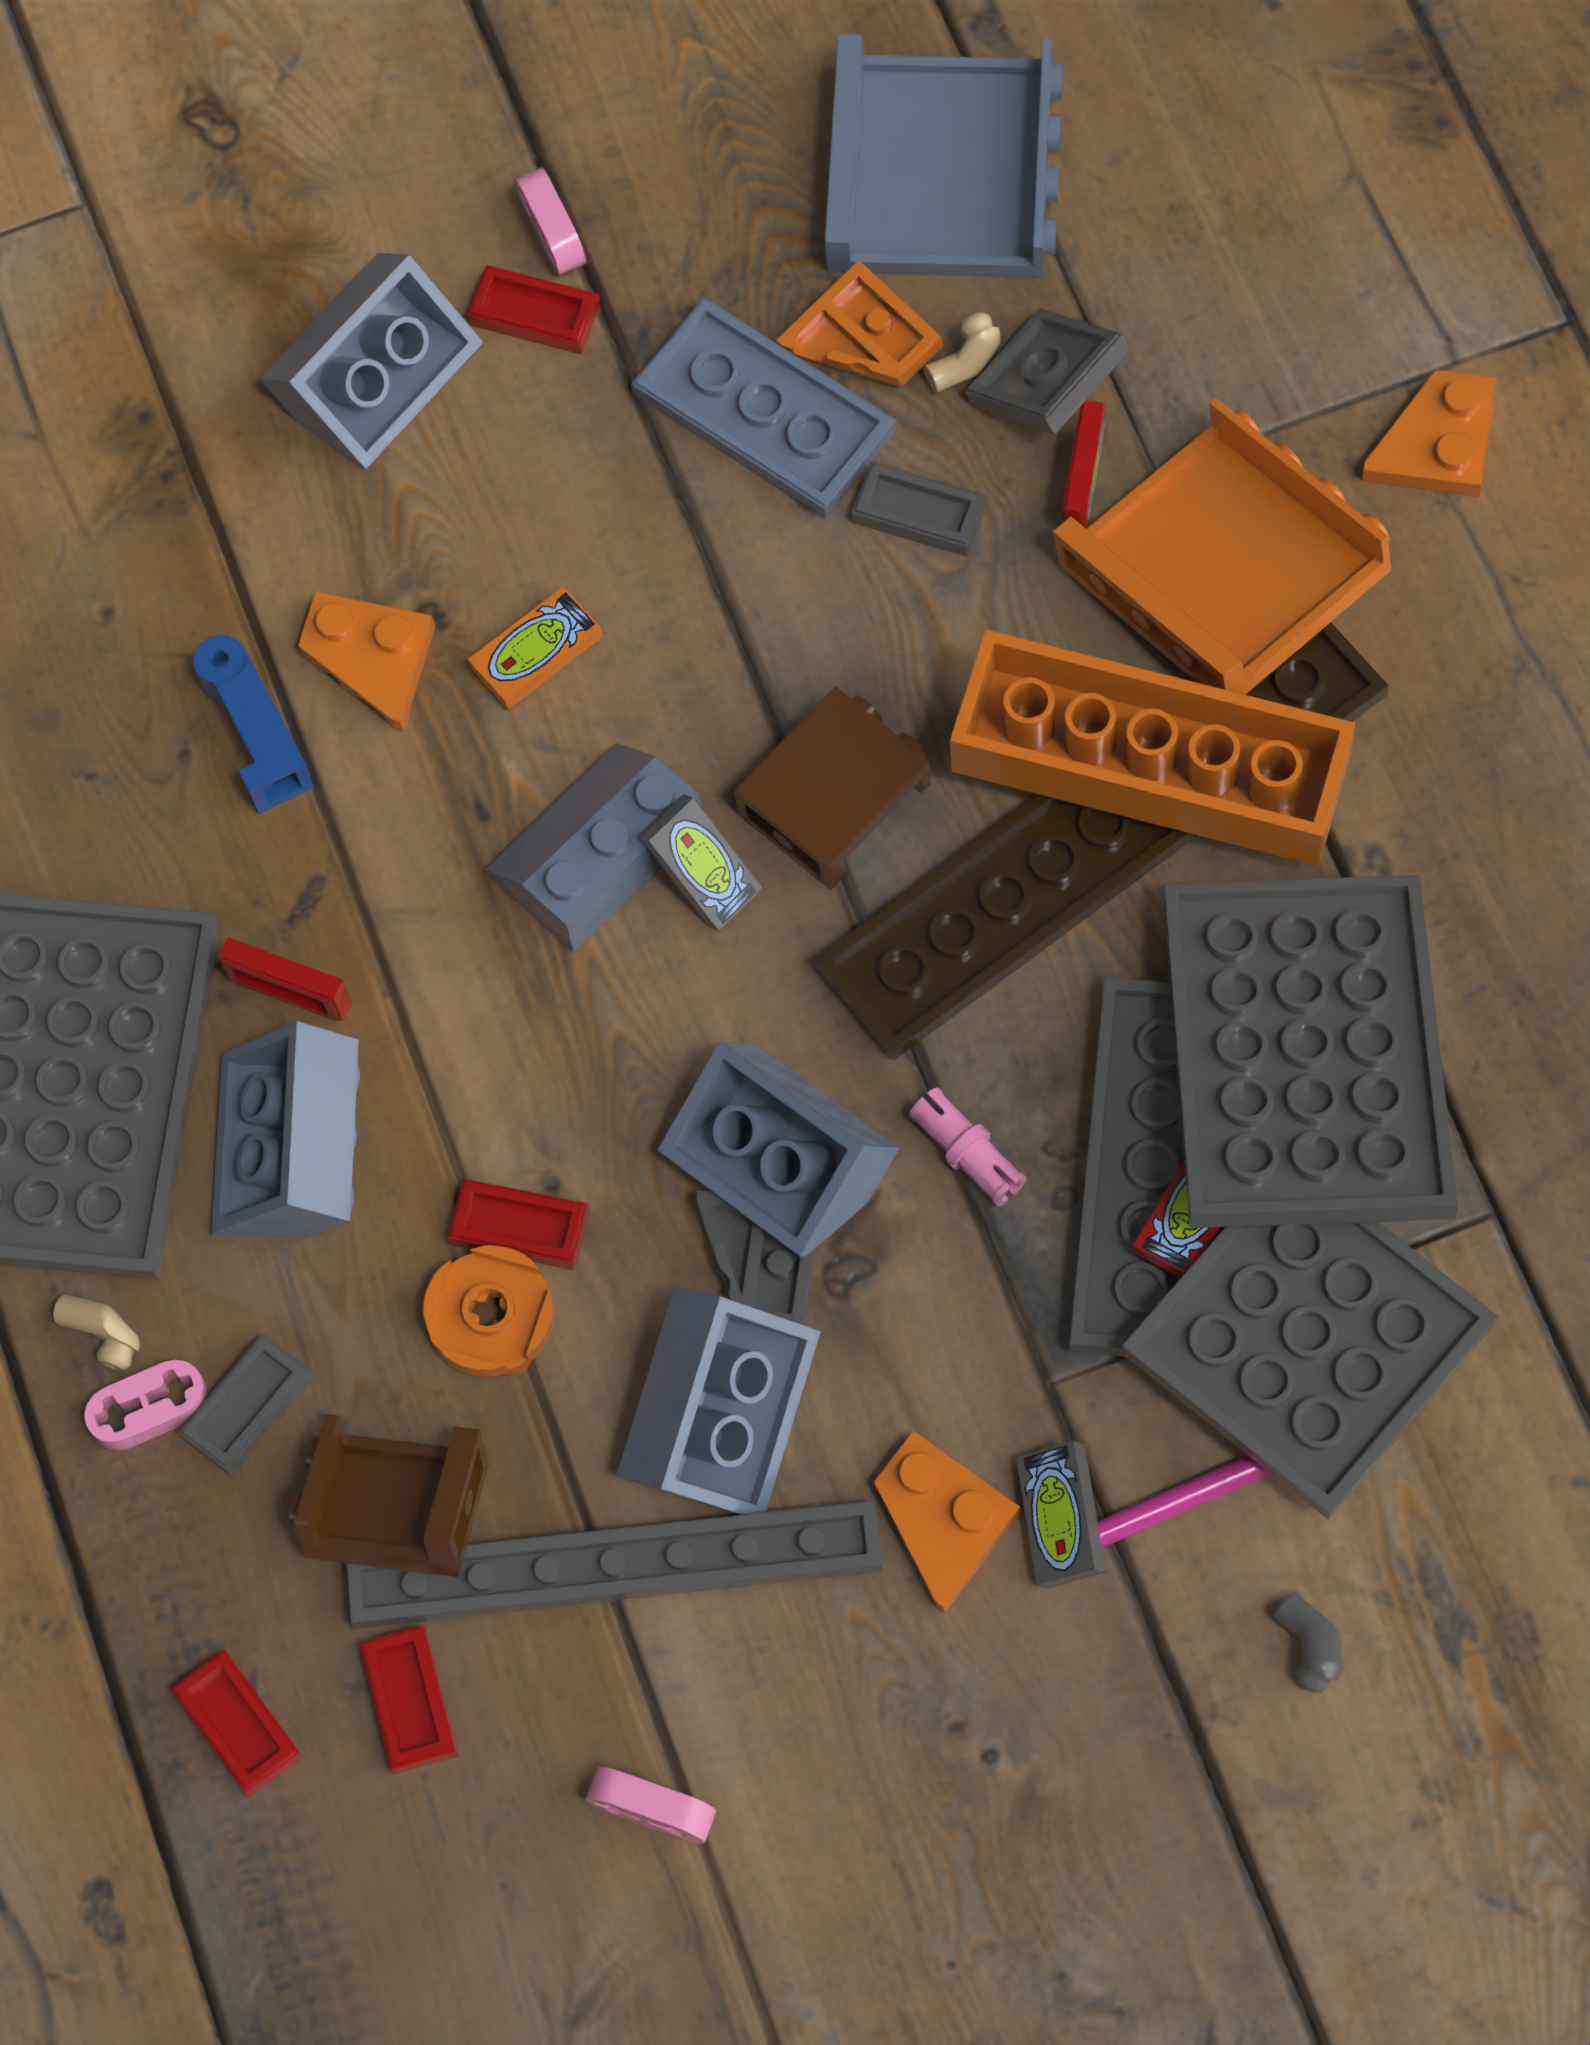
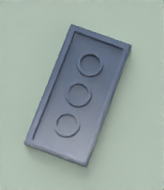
[631,297,897,519]

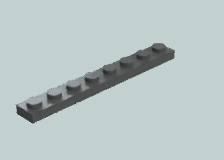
[347,1501,883,1629]

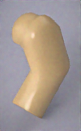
[924,312,1001,394]
[53,1294,140,1372]

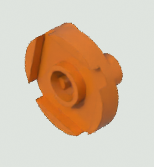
[423,1245,555,1377]

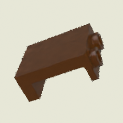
[734,686,931,890]
[289,1414,488,1577]

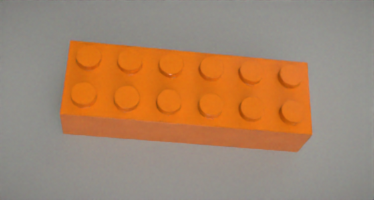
[950,629,1356,866]

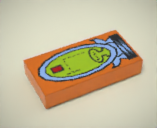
[467,586,604,710]

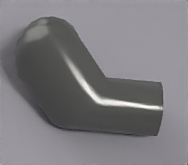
[1273,1592,1343,1693]

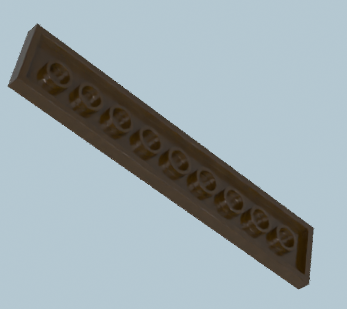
[815,622,1389,1060]

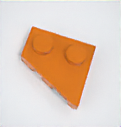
[776,260,944,387]
[1362,370,1497,497]
[298,591,435,731]
[874,1430,1020,1614]

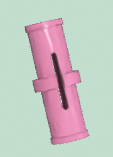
[909,1088,1027,1207]

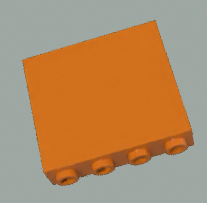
[1053,397,1391,695]

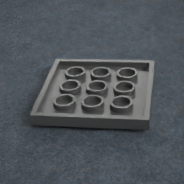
[1122,1222,1498,1520]

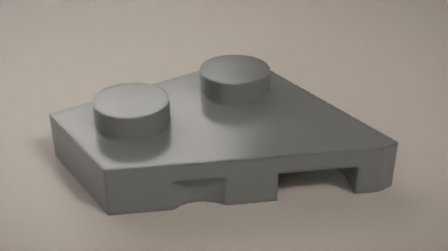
[696,1190,817,1326]

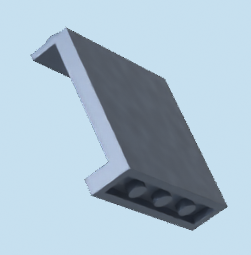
[825,34,1063,278]

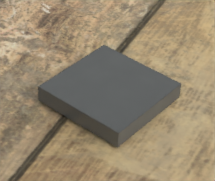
[965,308,1131,435]

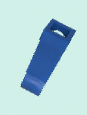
[193,635,314,814]

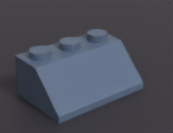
[259,253,484,469]
[485,743,703,953]
[211,1021,360,1236]
[658,1041,899,1256]
[616,1286,821,1515]

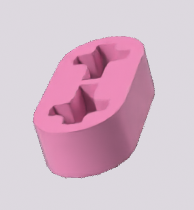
[514,167,586,275]
[84,1359,209,1451]
[585,1766,716,1844]

